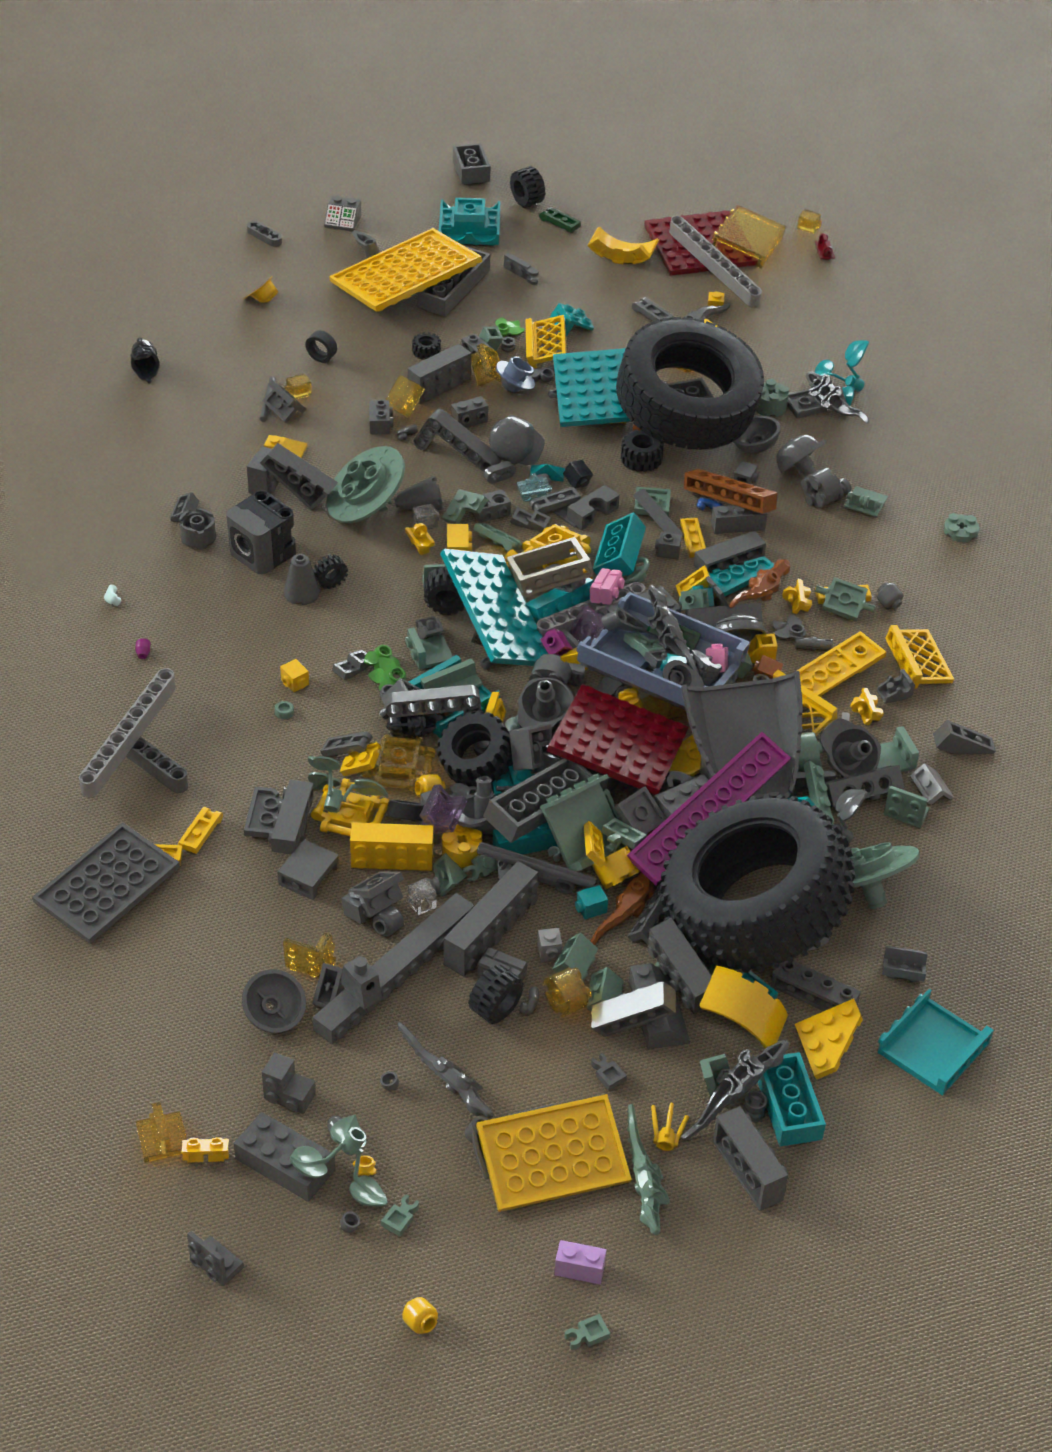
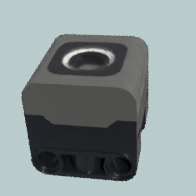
[226,491,296,574]

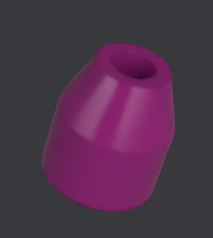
[135,638,151,659]

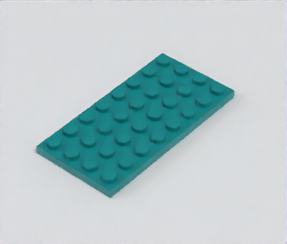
[440,549,548,666]

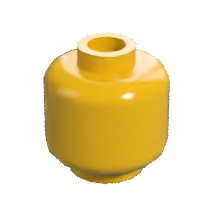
[415,774,445,799]
[402,1297,438,1334]

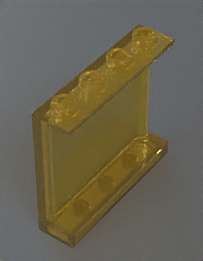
[712,205,787,269]

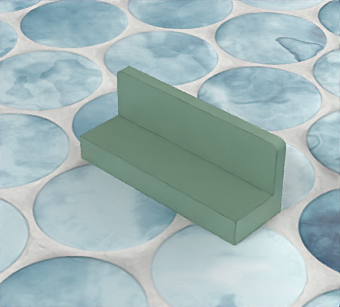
[421,658,482,702]

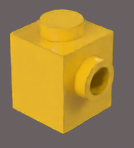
[280,659,309,693]

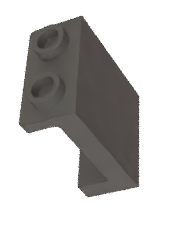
[278,840,339,900]

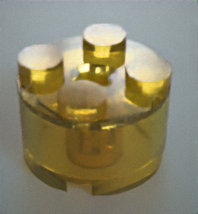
[543,967,592,1017]

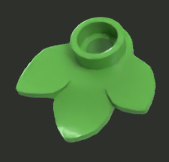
[495,317,525,337]
[364,645,400,670]
[368,657,406,691]

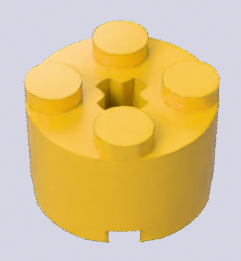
[442,823,482,869]
[592,846,640,890]

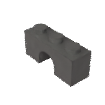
[567,485,620,530]

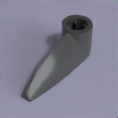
[351,230,380,258]
[602,608,649,633]
[465,1116,490,1180]

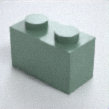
[552,933,598,985]

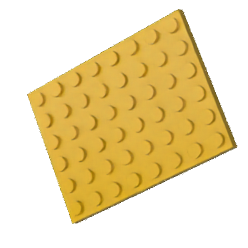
[329,228,482,312]

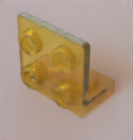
[386,375,425,418]

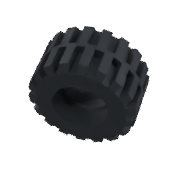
[510,166,546,208]
[620,429,664,472]
[424,566,465,615]
[468,965,524,1024]

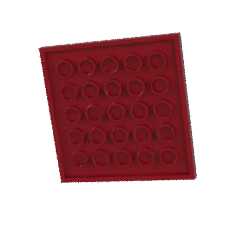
[644,210,758,276]
[547,684,689,795]

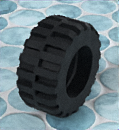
[437,711,513,787]

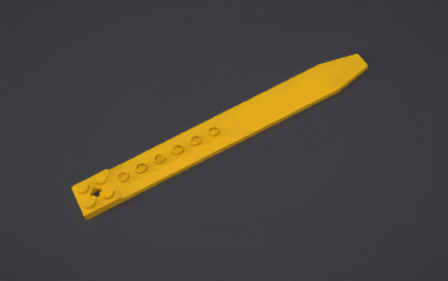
[669,631,886,776]

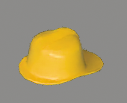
[243,276,278,303]

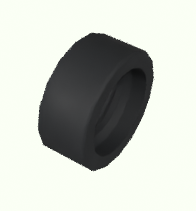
[305,330,338,363]
[387,800,426,821]

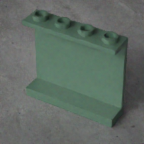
[540,774,626,871]

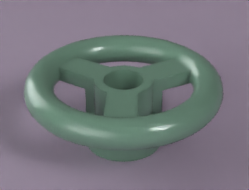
[622,557,649,585]

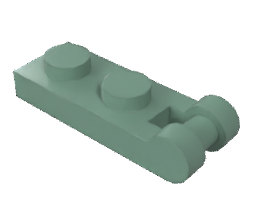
[473,523,522,551]

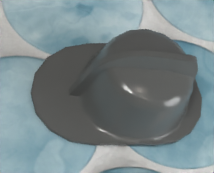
[663,660,704,687]

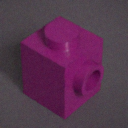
[540,628,573,656]

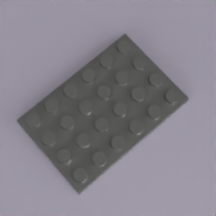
[32,822,180,944]

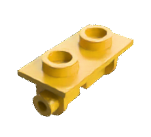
[181,1137,229,1163]

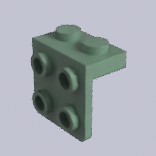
[405,627,453,669]

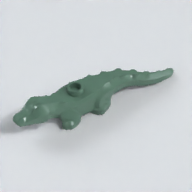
[627,1104,670,1236]

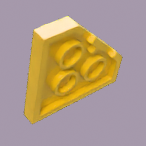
[795,998,863,1079]

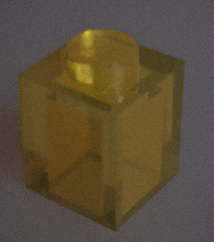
[797,209,822,234]
[285,373,312,399]

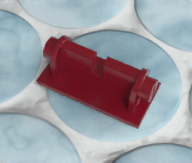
[815,233,835,260]

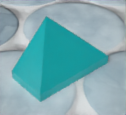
[530,464,565,482]

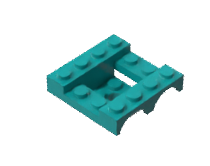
[439,198,500,246]

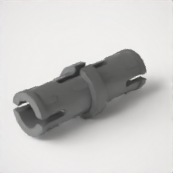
[795,636,833,651]

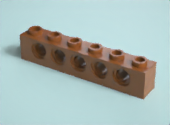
[684,469,777,514]

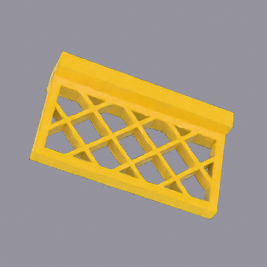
[525,315,567,369]
[885,625,954,689]
[773,670,837,736]

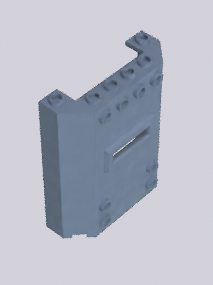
[576,592,750,710]

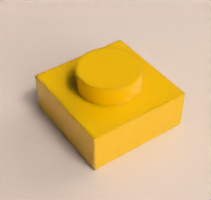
[708,291,725,306]

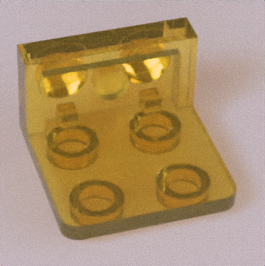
[283,931,336,977]

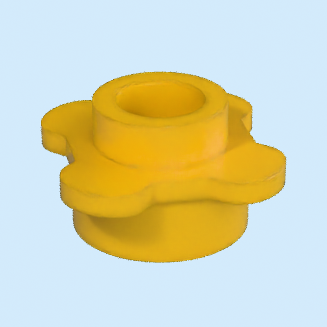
[353,1155,377,1176]

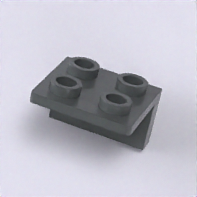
[187,1231,244,1286]

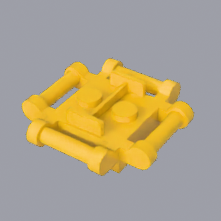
[522,524,591,569]
[311,778,389,837]

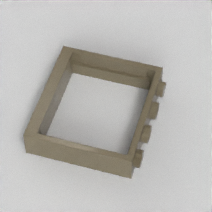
[506,537,594,597]

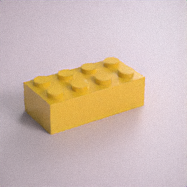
[350,823,433,871]

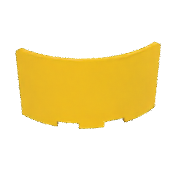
[587,227,659,264]
[700,966,788,1049]

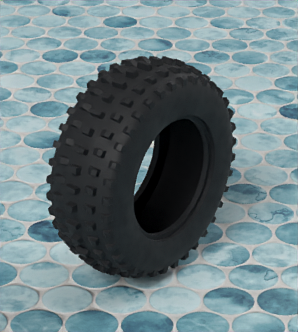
[660,794,855,973]

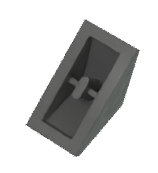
[312,963,345,1008]

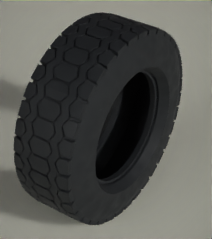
[616,317,764,450]

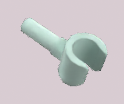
[548,846,561,862]

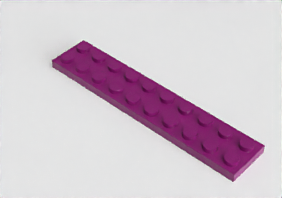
[627,732,791,885]

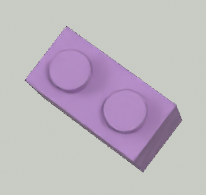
[554,1240,606,1285]

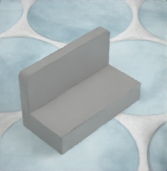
[910,763,954,805]

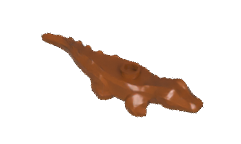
[729,559,791,608]
[591,872,656,945]

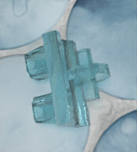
[517,473,552,501]

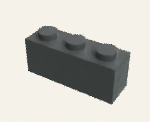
[711,505,767,534]

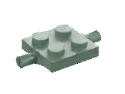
[815,577,876,621]

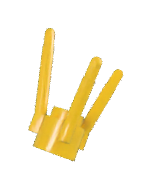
[651,1103,689,1151]

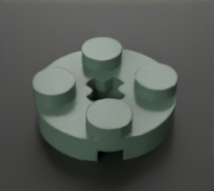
[944,513,979,542]

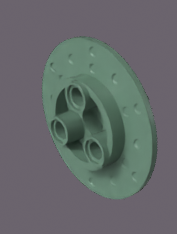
[326,446,405,523]
[850,842,920,909]

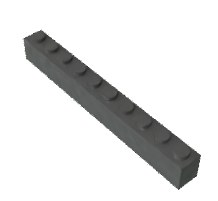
[312,893,475,1044]

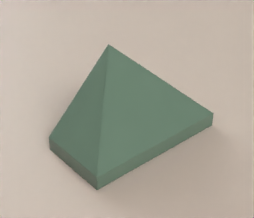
[433,853,467,897]

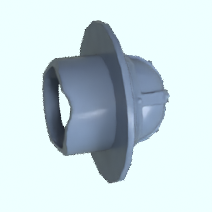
[496,356,536,393]

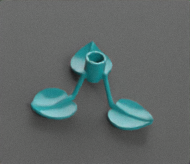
[815,340,869,416]

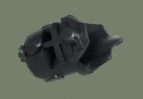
[130,337,160,384]
[386,713,443,740]

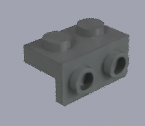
[882,946,928,982]

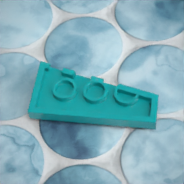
[708,556,774,597]

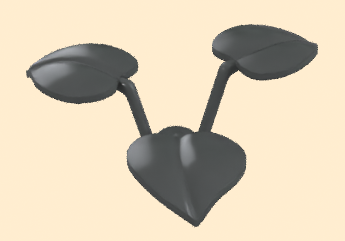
[836,789,868,843]

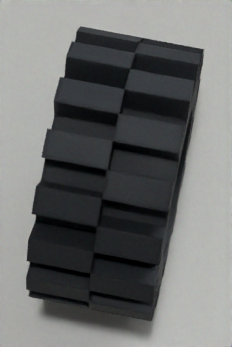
[412,332,441,359]
[313,554,348,589]

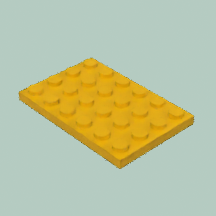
[476,1094,632,1212]

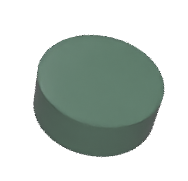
[275,701,294,719]

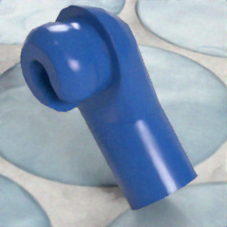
[696,498,723,510]

